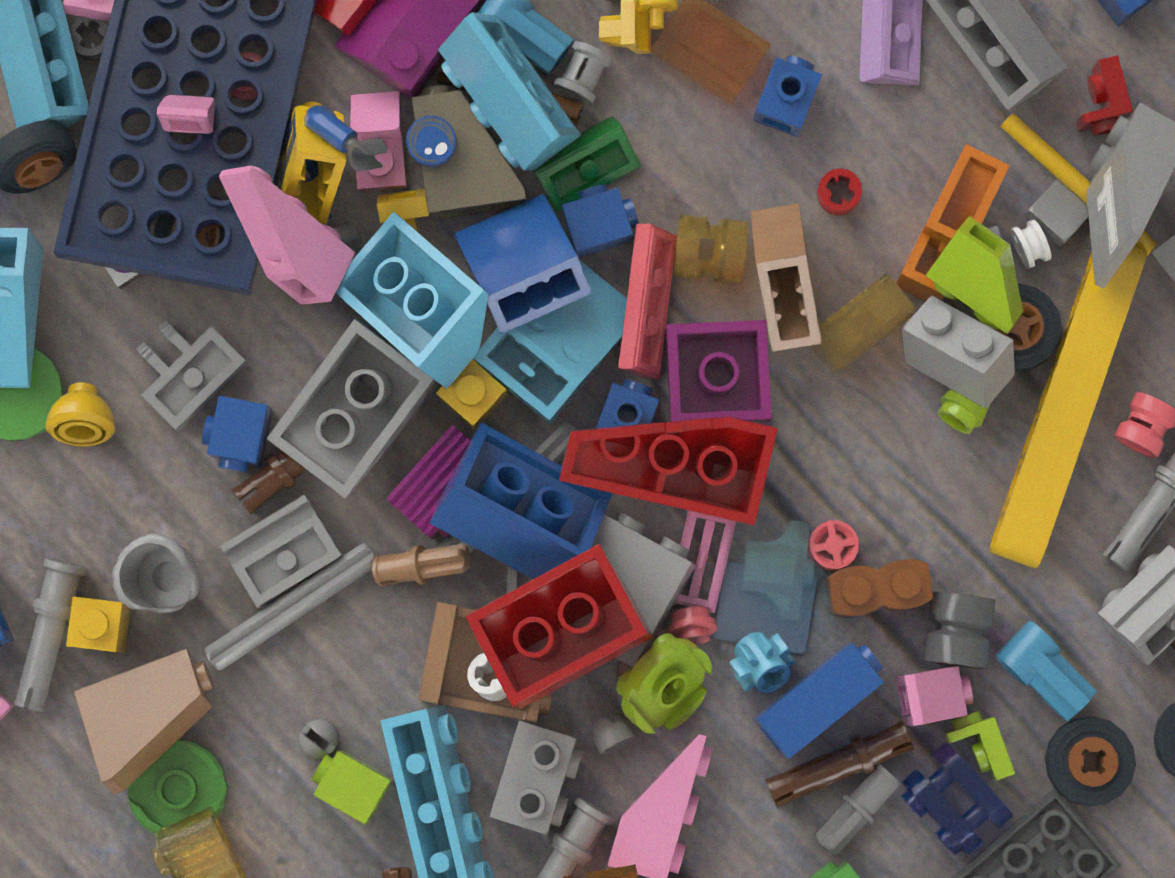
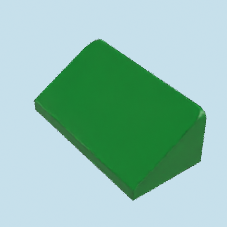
[532,117,641,213]

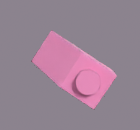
[895,666,973,726]

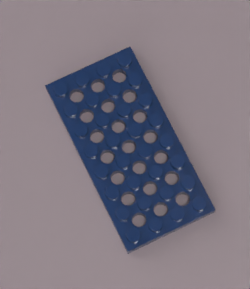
[53,0,318,295]

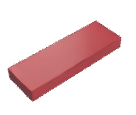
[618,223,677,379]

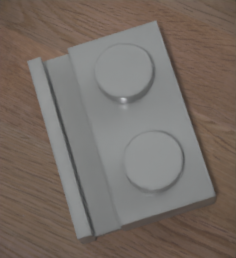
[220,494,343,608]

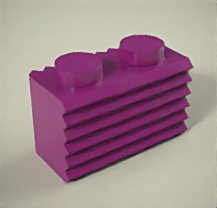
[386,425,470,540]

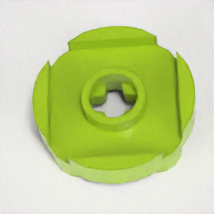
[616,633,712,734]

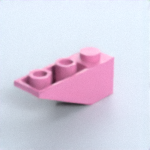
[219,166,355,305]
[608,734,713,878]

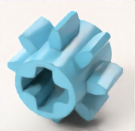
[729,632,795,693]

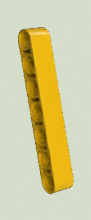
[989,246,1147,569]

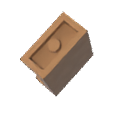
[418,602,553,723]

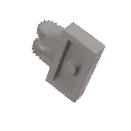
[136,320,248,431]

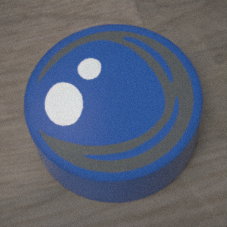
[406,116,457,168]

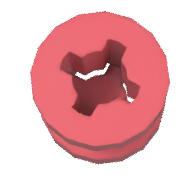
[807,520,859,571]

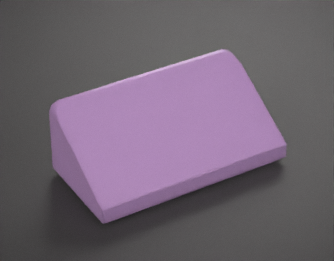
[860,0,923,85]

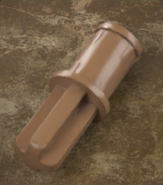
[372,544,471,587]

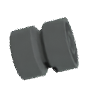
[923,592,996,669]

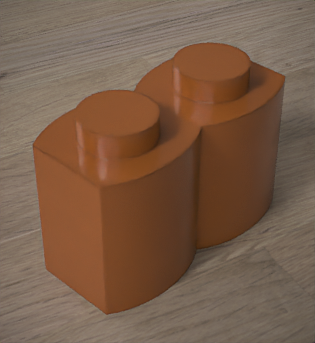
[824,559,933,618]

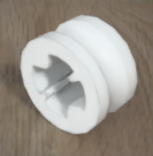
[1010,219,1051,269]
[467,653,507,701]

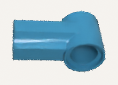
[477,0,574,75]
[994,620,1097,721]

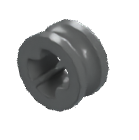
[69,16,109,61]

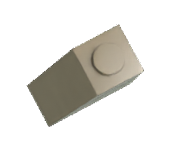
[412,85,526,221]

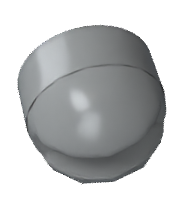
[592,713,636,755]
[299,719,339,759]

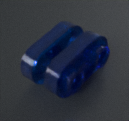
[901,742,1013,856]

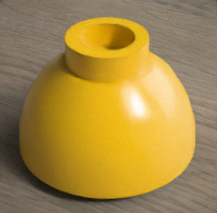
[45,382,115,447]

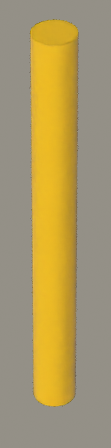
[1000,112,1158,255]

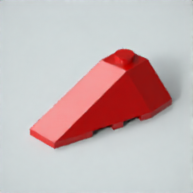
[559,416,778,525]

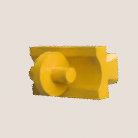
[599,0,678,54]

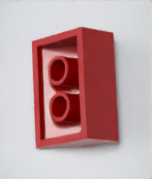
[465,544,653,709]

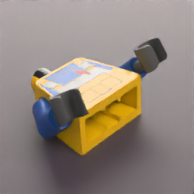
[279,102,387,250]

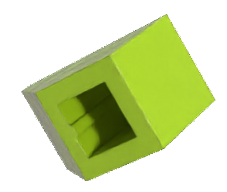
[925,216,1023,334]

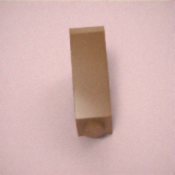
[750,203,822,352]
[74,649,214,795]

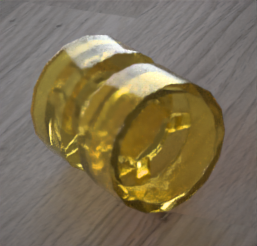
[673,214,748,284]

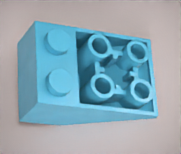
[0,228,44,388]
[473,260,627,426]

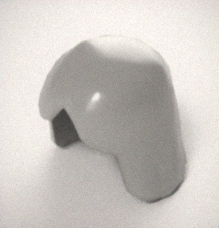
[112,533,200,613]

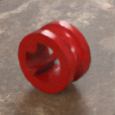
[817,168,862,216]

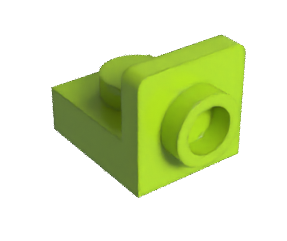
[943,711,1015,781]

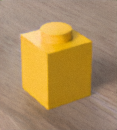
[436,359,508,431]
[66,596,131,653]

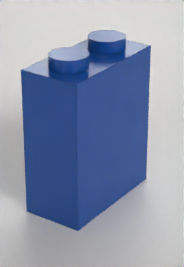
[454,193,592,334]
[752,643,884,759]

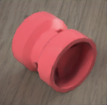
[1113,392,1175,459]

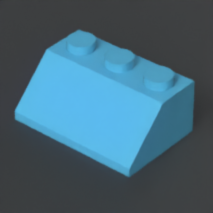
[438,12,581,171]
[335,212,489,389]

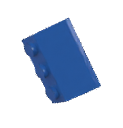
[430,422,612,579]

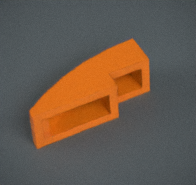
[894,144,1010,301]

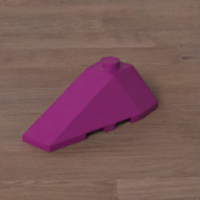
[334,0,486,101]

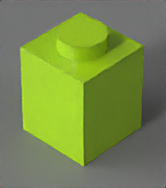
[312,750,394,825]

